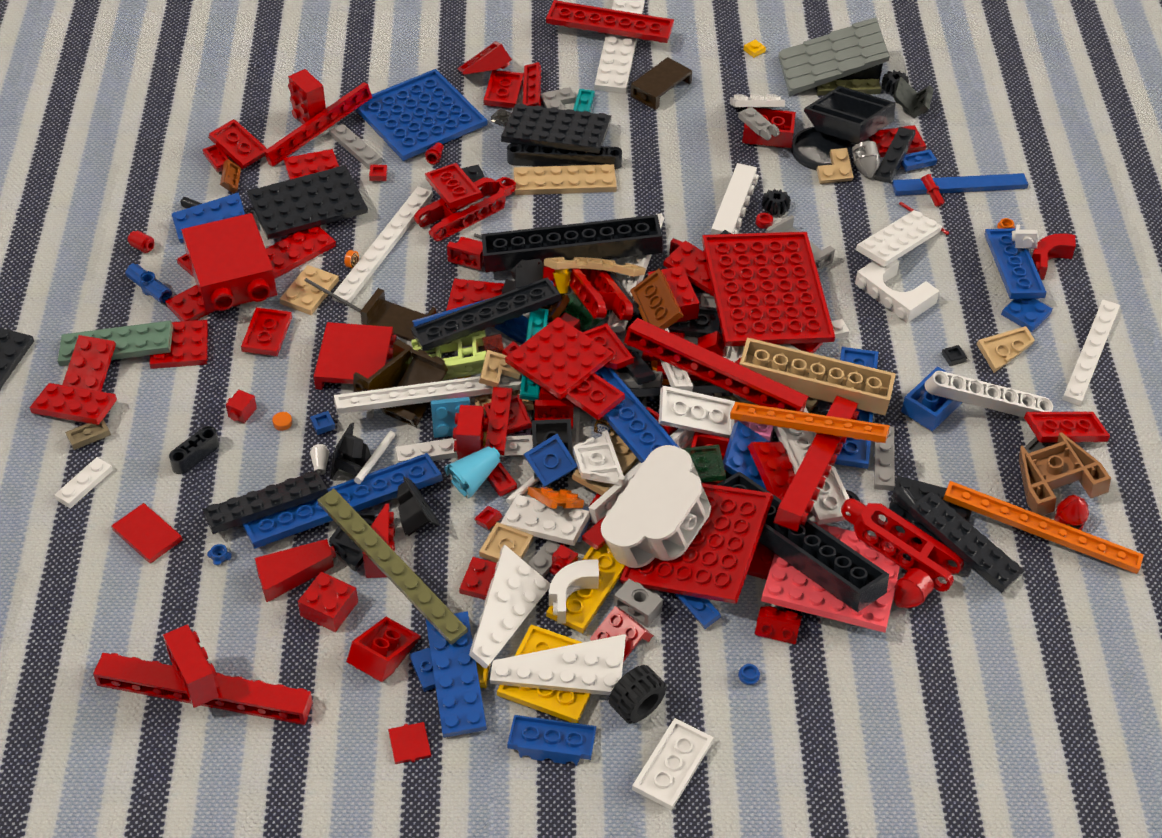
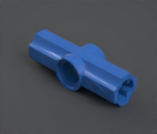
[125,263,172,303]

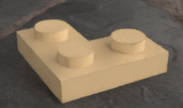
[817,148,854,184]
[479,350,521,387]

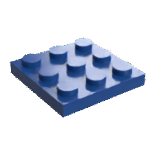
[721,421,770,490]

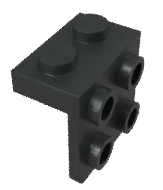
[893,77,934,118]

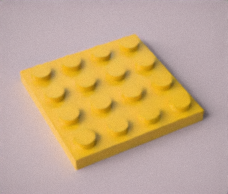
[497,624,591,723]

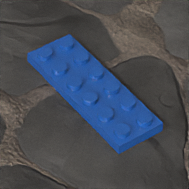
[984,228,1047,299]
[426,611,487,738]

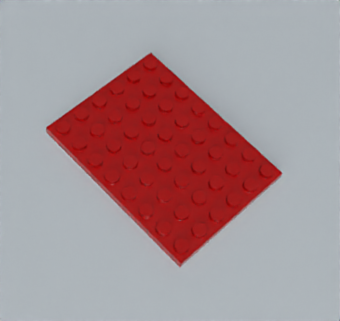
[702,232,835,347]

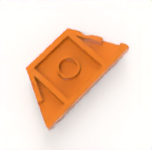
[527,486,584,509]

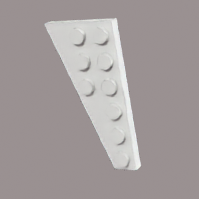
[469,544,551,669]
[490,634,626,695]

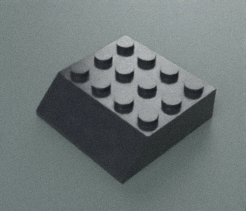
[804,86,896,144]

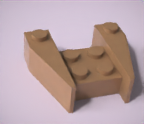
[1019,432,1111,516]

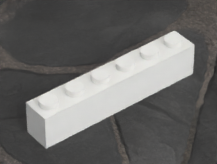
[711,163,759,235]

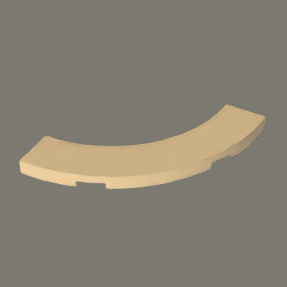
[544,257,646,277]

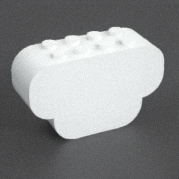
[601,445,711,568]

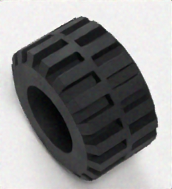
[608,665,667,724]

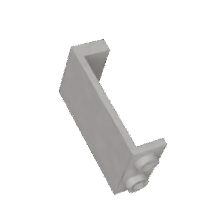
[766,215,835,271]

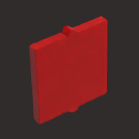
[388,722,431,764]

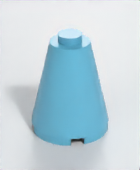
[444,446,501,498]

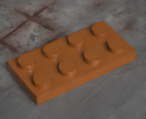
[630,269,683,330]

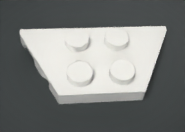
[573,430,625,486]

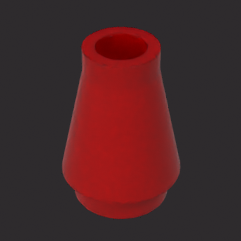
[425,142,444,164]

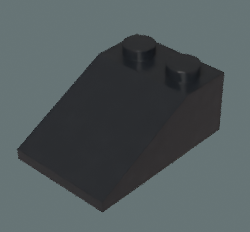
[532,419,573,479]

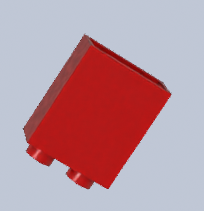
[181,213,277,313]

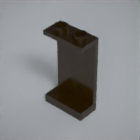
[631,57,692,110]
[360,288,436,341]
[353,339,413,392]
[380,348,448,428]

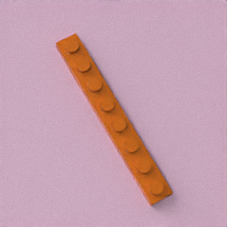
[730,402,890,443]

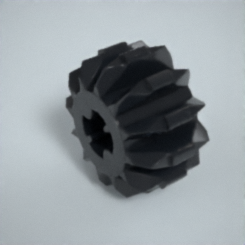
[882,70,909,95]
[762,188,791,217]

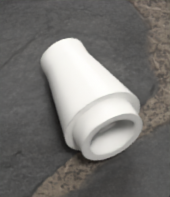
[310,444,330,475]

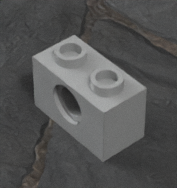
[614,579,663,628]

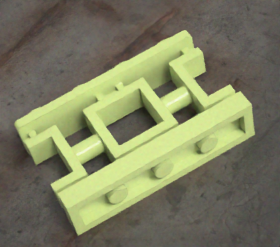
[411,330,487,380]

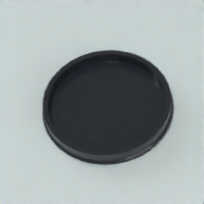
[791,127,852,171]

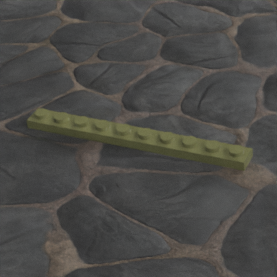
[318,488,468,645]

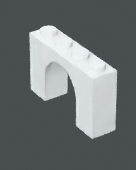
[855,260,939,323]

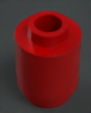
[128,231,154,253]

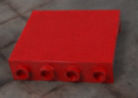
[314,322,397,390]

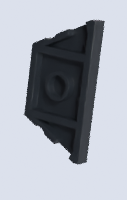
[329,512,377,572]

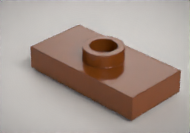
[220,159,241,194]

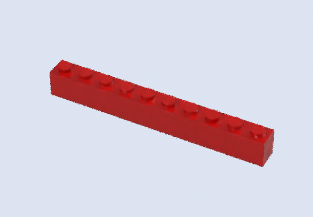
[624,318,809,412]
[774,395,859,531]
[93,653,313,725]

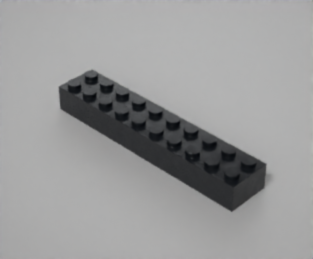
[481,215,663,273]
[717,471,889,612]

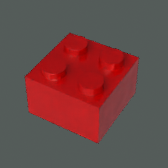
[453,405,485,460]
[298,571,358,633]

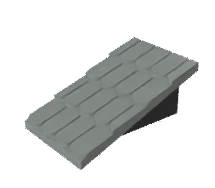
[778,17,890,96]

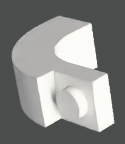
[549,560,599,624]

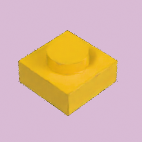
[743,40,766,58]

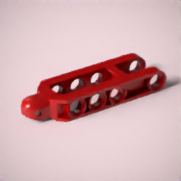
[414,177,516,241]
[569,268,633,321]
[841,499,964,592]

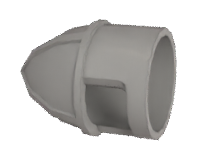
[852,141,880,178]

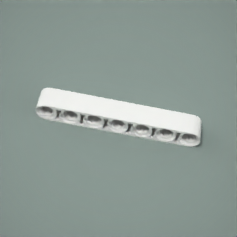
[925,371,1053,417]

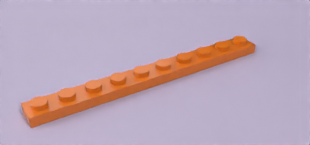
[943,481,1144,574]

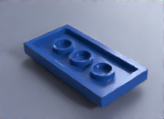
[171,193,245,244]

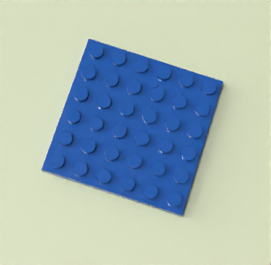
[355,69,488,161]

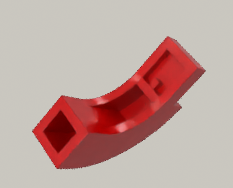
[1032,234,1076,280]

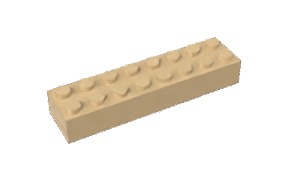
[740,338,896,416]

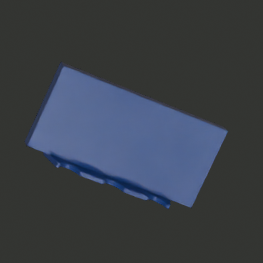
[507,715,597,766]

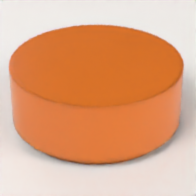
[272,412,292,431]

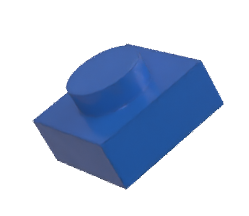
[310,411,335,435]

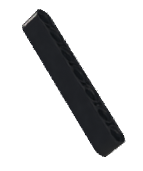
[507,143,622,169]

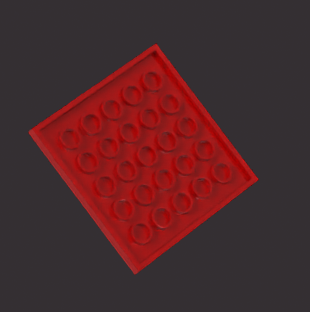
[620,483,773,604]

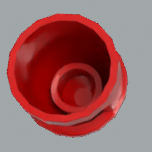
[1054,495,1089,531]
[893,568,934,608]

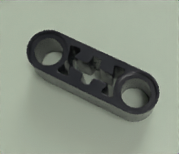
[169,426,219,474]

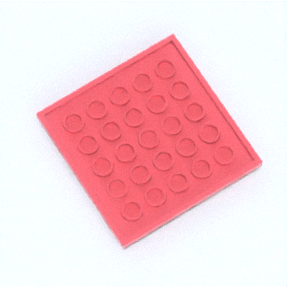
[761,521,903,633]

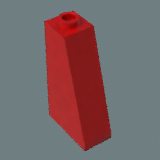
[254,539,336,602]

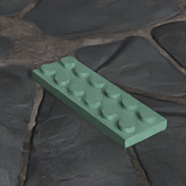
[57,320,173,366]

